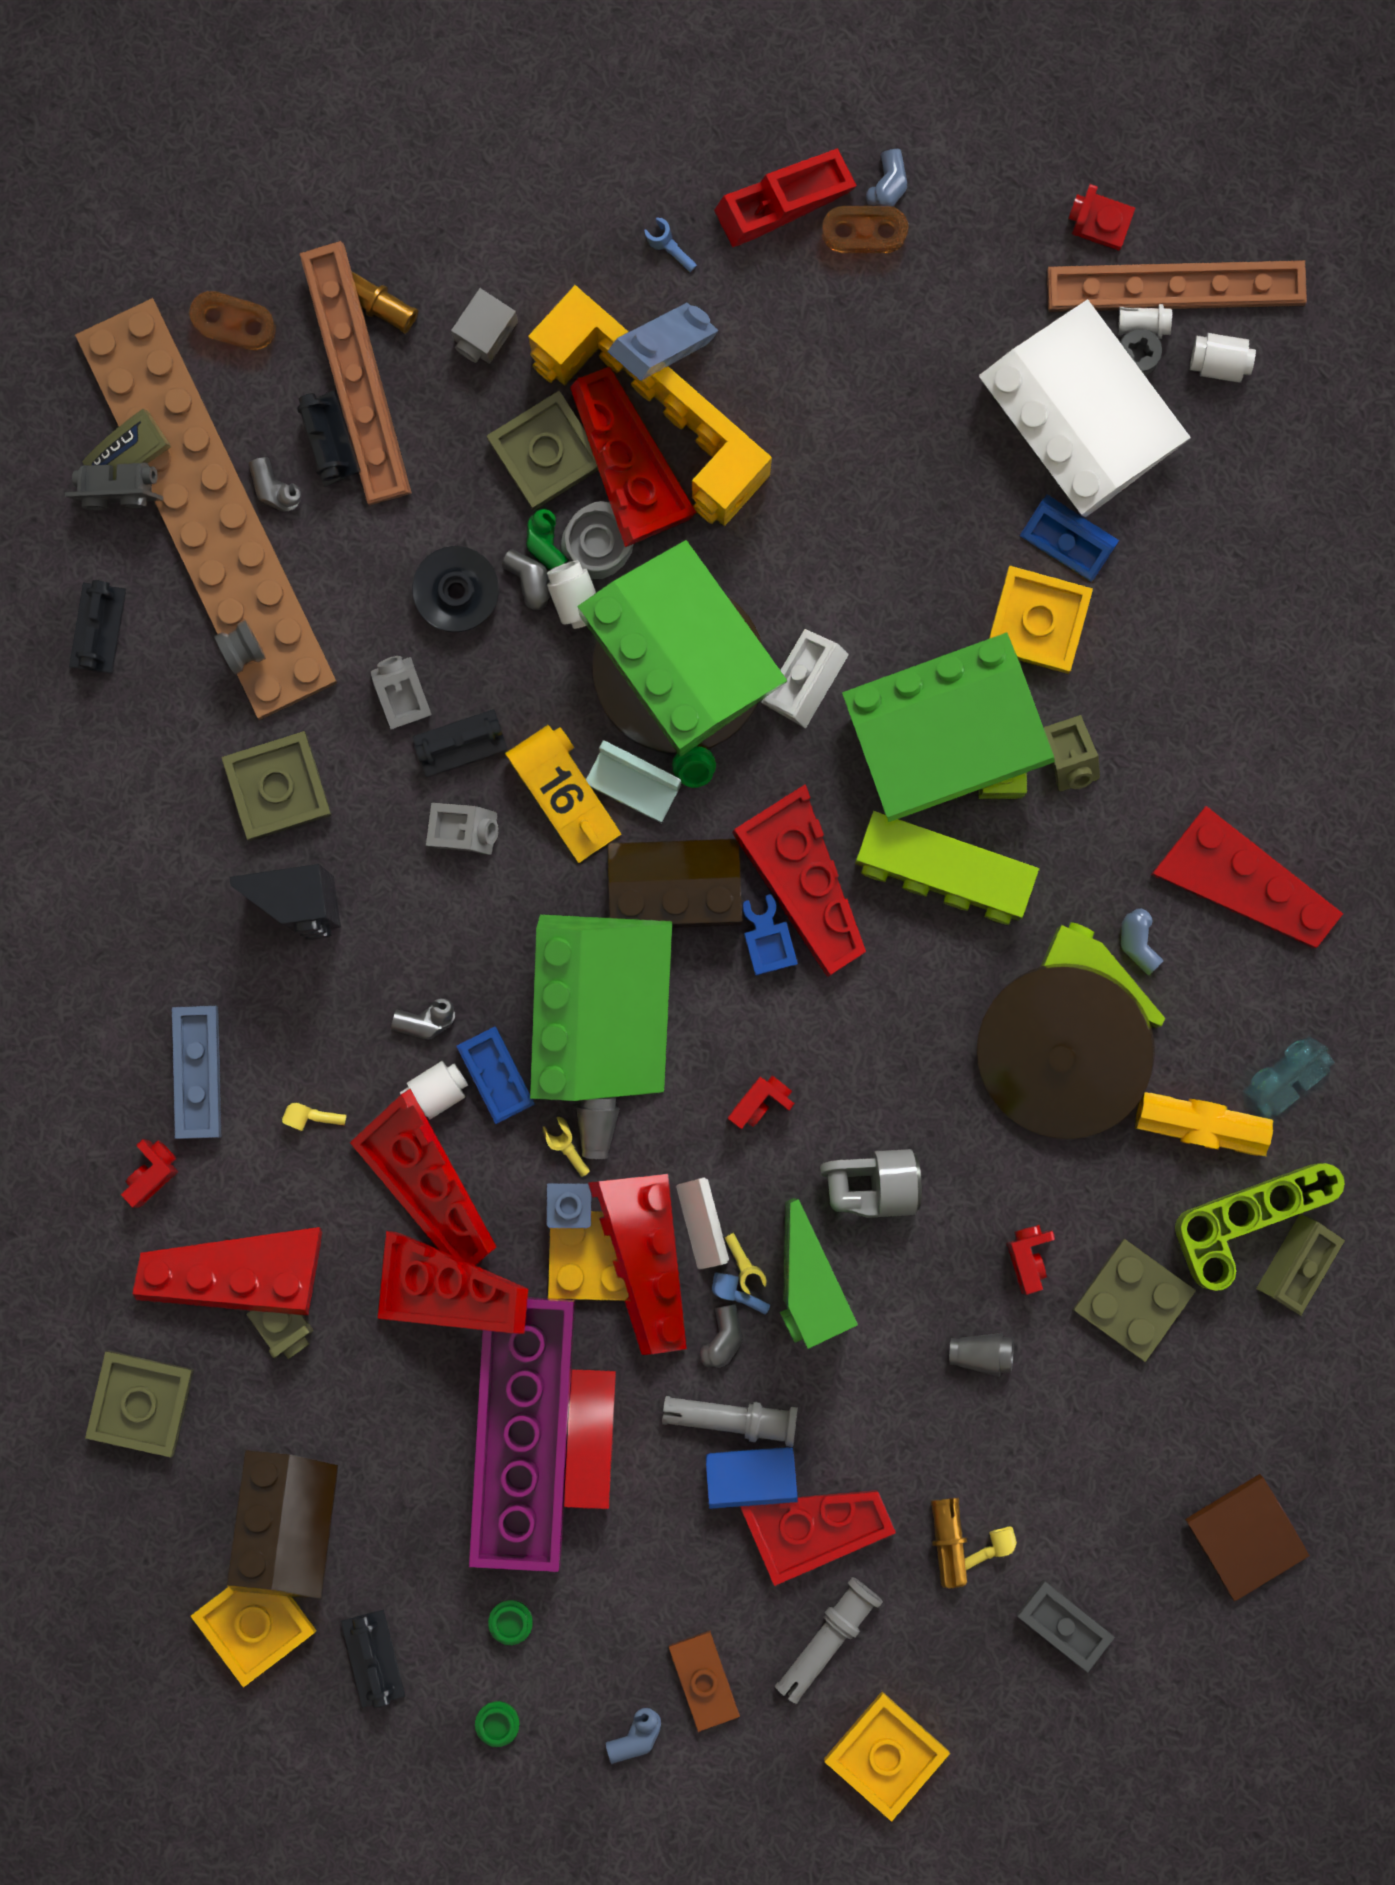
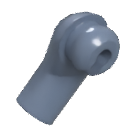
[866,149,907,210]
[1120,909,1163,976]
[606,1708,661,1764]

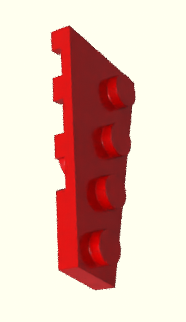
[570,366,697,547]
[732,784,866,977]
[1151,806,1343,949]
[350,1089,497,1266]
[588,1174,687,1355]
[132,1227,322,1316]
[378,1231,528,1334]

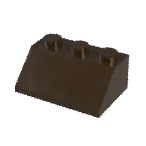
[608,839,742,928]
[227,1450,338,1600]

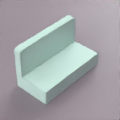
[586,740,681,824]

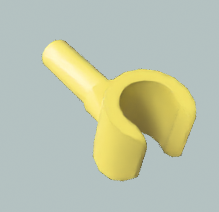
[282,1103,346,1131]
[543,1117,590,1177]
[725,1233,766,1294]
[965,1526,1017,1570]

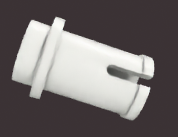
[1118,304,1172,339]

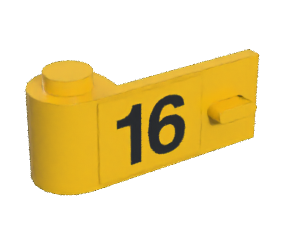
[505,725,621,863]

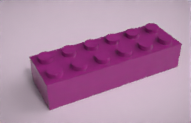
[469,1297,576,1572]

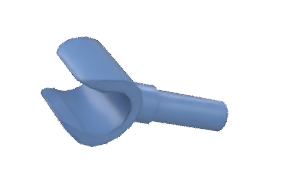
[644,218,697,272]
[712,1272,770,1314]

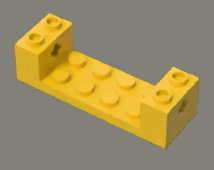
[528,285,772,526]

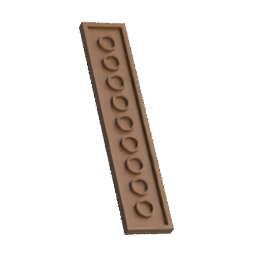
[75,298,337,720]

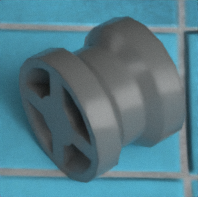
[1120,329,1162,376]
[214,620,266,675]

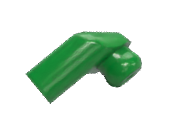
[526,509,569,570]

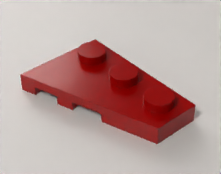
[740,1490,896,1586]

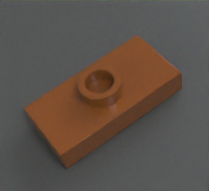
[669,1630,740,1732]

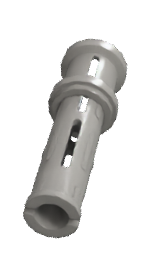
[662,1396,798,1447]
[775,1577,883,1704]

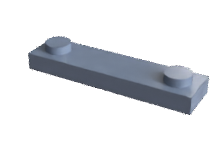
[607,303,719,381]

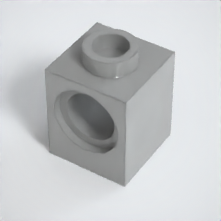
[451,288,518,364]

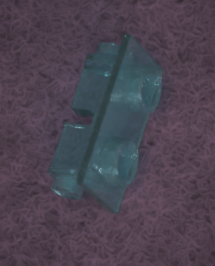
[1243,1036,1334,1119]

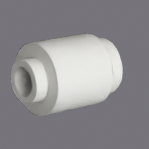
[1190,333,1256,383]
[547,560,596,629]
[400,1061,468,1119]

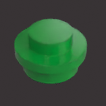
[672,746,716,788]
[488,1600,533,1645]
[475,1701,520,1747]

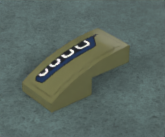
[82,409,171,481]

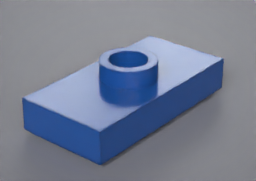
[457,1026,535,1124]

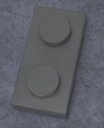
[1016,1580,1115,1673]

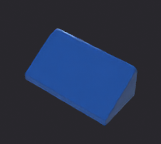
[1020,494,1119,582]
[706,1447,798,1509]

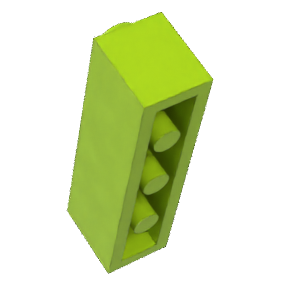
[855,811,1039,925]

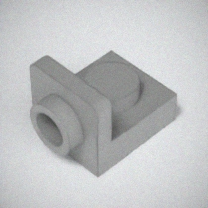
[371,656,432,729]
[426,803,498,855]

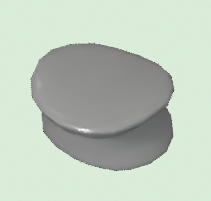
[561,501,634,579]

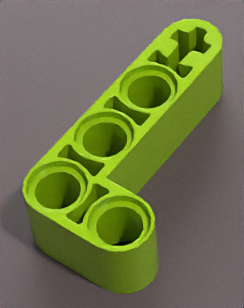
[1175,1163,1345,1291]

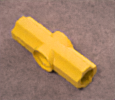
[1135,1092,1273,1156]

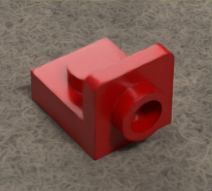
[1068,184,1135,251]
[727,1076,795,1129]
[121,1139,178,1208]
[1006,1225,1055,1295]

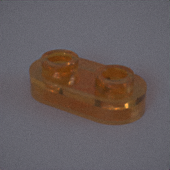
[822,206,908,253]
[189,291,276,350]

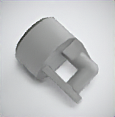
[820,1149,922,1218]

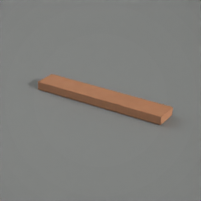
[300,241,412,505]
[1047,261,1307,312]

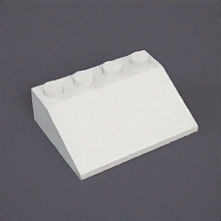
[979,299,1191,517]

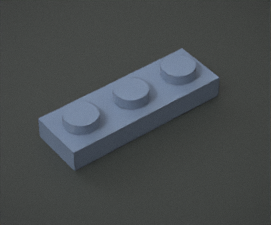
[172,1006,221,1139]

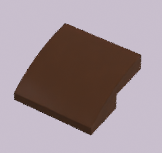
[1185,1474,1310,1602]

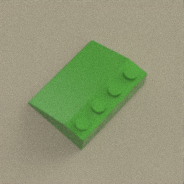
[577,540,788,757]
[842,633,1055,822]
[530,914,672,1101]
[780,1198,858,1349]

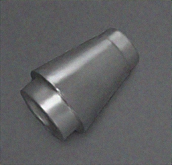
[576,1097,620,1159]
[949,1333,1014,1377]

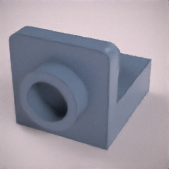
[547,1184,593,1228]

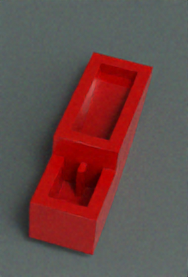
[714,148,857,247]
[564,1369,616,1509]

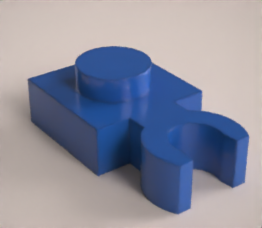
[743,894,798,976]

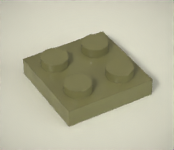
[486,391,598,511]
[221,731,332,841]
[1072,1239,1196,1362]
[85,1351,194,1458]

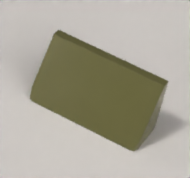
[1256,1214,1345,1316]

